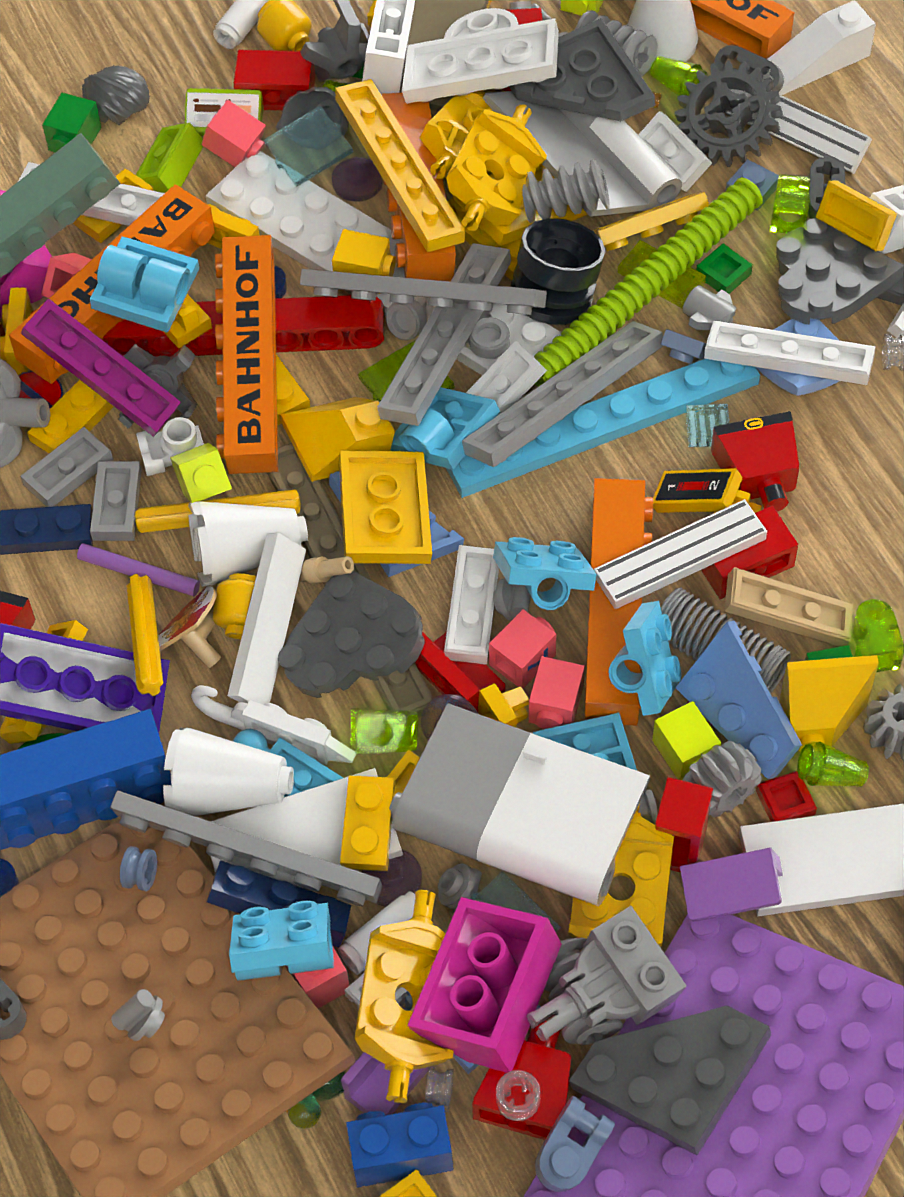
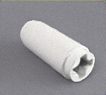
[213,0,269,49]
[338,891,415,975]

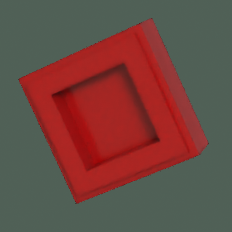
[756,770,817,822]

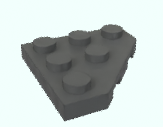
[509,18,655,121]
[569,1006,771,1155]

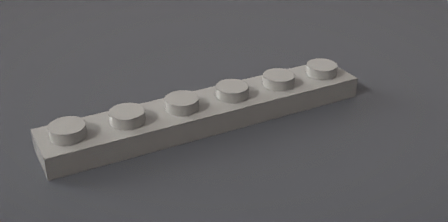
[377,243,511,426]
[300,269,547,315]
[462,321,664,467]
[110,790,382,906]

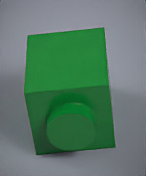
[42,92,102,152]

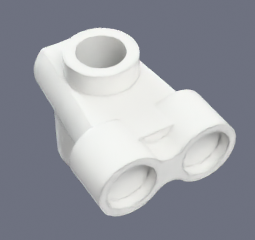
[136,417,204,476]

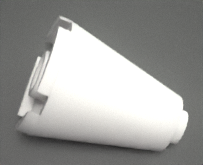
[627,0,698,68]
[188,501,308,586]
[163,728,294,816]

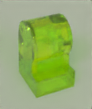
[770,174,810,233]
[852,599,904,672]
[350,708,418,754]

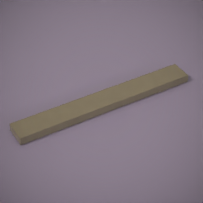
[266,443,436,727]

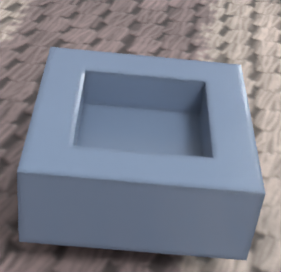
[725,159,780,211]
[661,329,706,364]

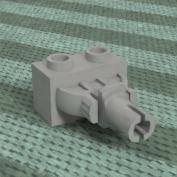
[527,906,687,1041]

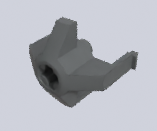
[300,0,369,82]
[118,345,197,429]

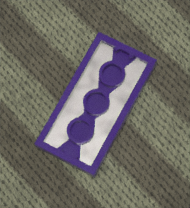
[0,623,170,733]

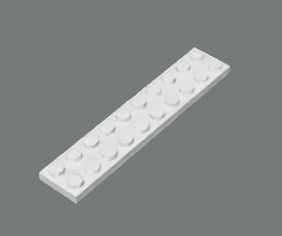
[206,151,561,375]

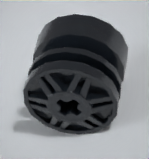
[510,218,606,325]

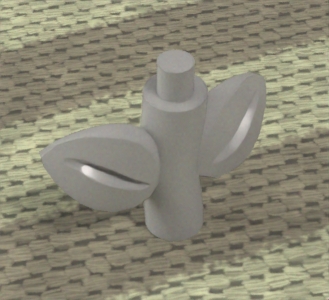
[0,359,50,468]

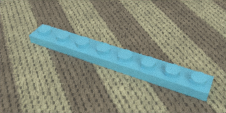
[446,359,760,498]

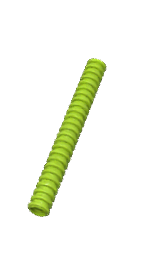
[534,177,763,387]

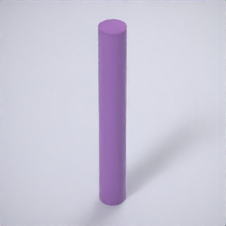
[77,543,200,597]

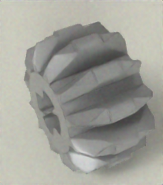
[863,683,904,762]
[683,741,762,818]

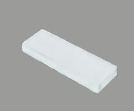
[444,545,499,664]

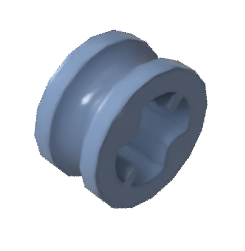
[120,846,157,891]

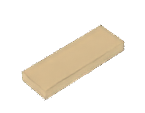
[724,567,853,647]

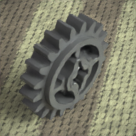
[675,60,783,167]

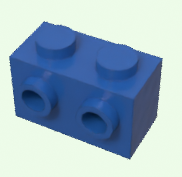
[346,1103,453,1188]

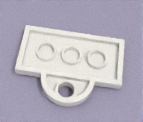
[402,8,559,104]

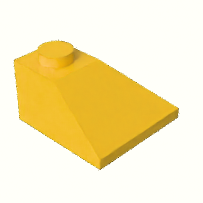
[280,397,395,482]
[779,655,879,754]

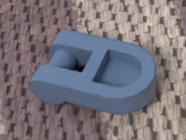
[535,1096,615,1192]

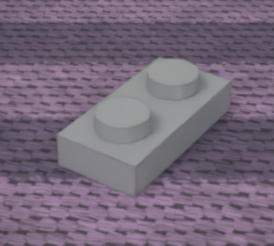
[20,427,113,507]
[90,461,142,541]

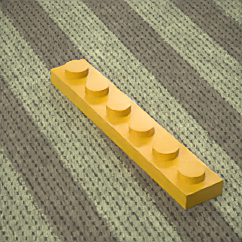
[335,79,465,252]

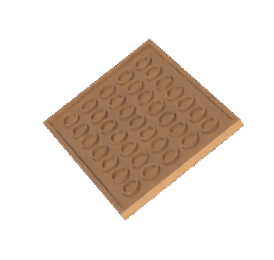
[0,802,356,1197]

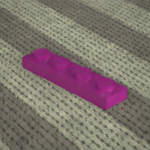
[21,298,181,437]

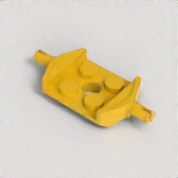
[419,90,505,179]
[446,104,547,231]
[568,803,674,947]
[354,890,454,1103]

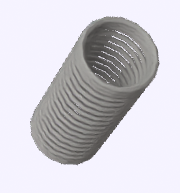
[661,587,791,694]

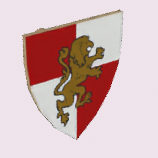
[158,586,221,668]

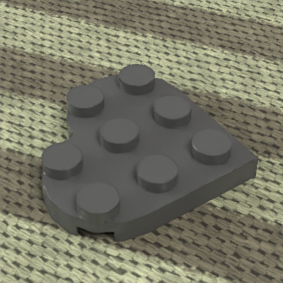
[776,218,904,324]
[278,571,425,698]

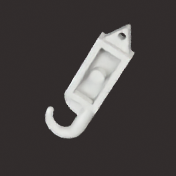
[191,685,357,765]

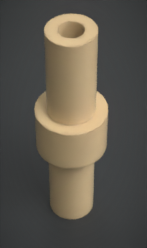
[299,556,354,584]

